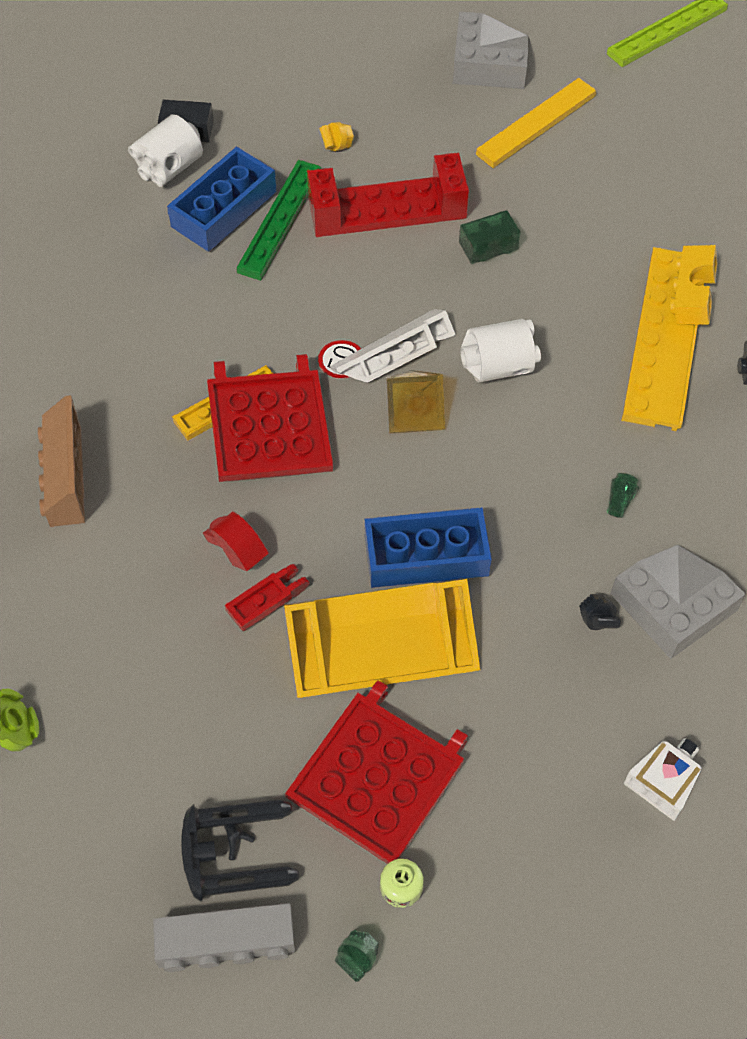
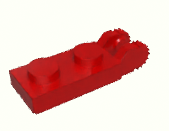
[225,564,310,632]

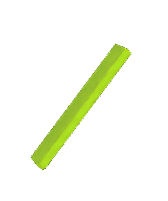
[607,0,728,67]

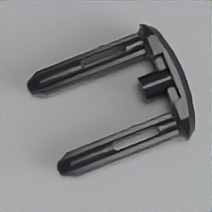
[181,800,300,902]

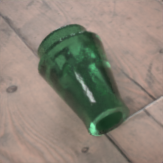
[607,473,639,518]

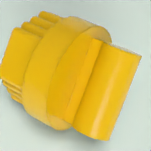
[319,122,354,151]

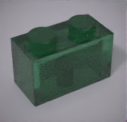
[459,210,521,264]

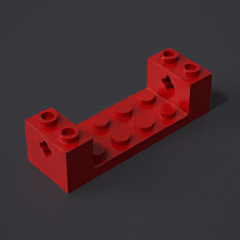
[307,153,469,237]

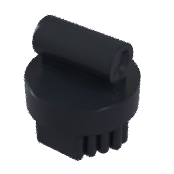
[579,594,621,631]

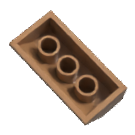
[38,395,85,527]

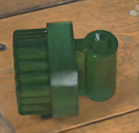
[334,930,379,982]

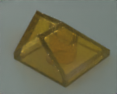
[386,370,445,433]

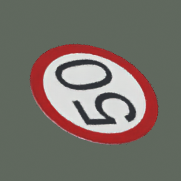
[318,340,361,379]

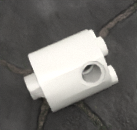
[128,114,203,187]
[460,319,541,383]

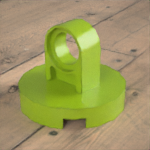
[0,689,39,752]

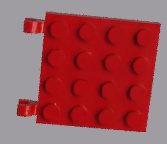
[207,354,333,482]
[285,680,468,864]

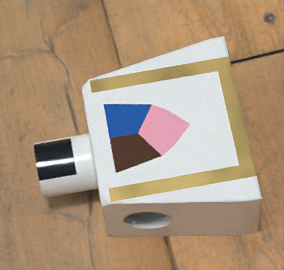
[624,738,702,821]

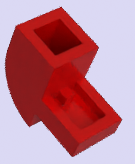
[203,511,269,571]

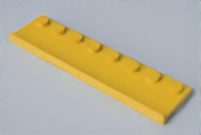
[621,247,704,431]

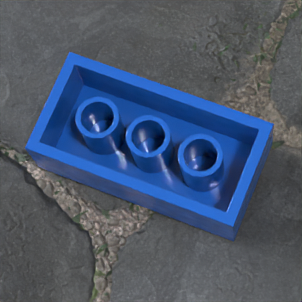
[167,146,277,252]
[364,507,492,588]

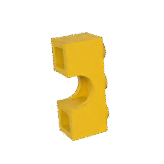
[670,245,718,325]

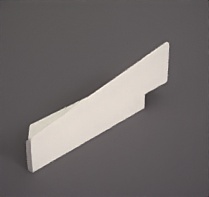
[330,309,456,383]

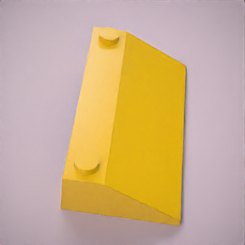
[284,578,480,698]

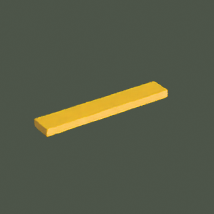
[476,78,596,168]

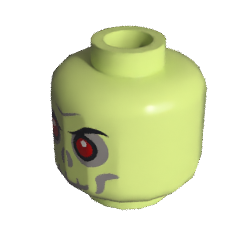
[380,859,424,908]

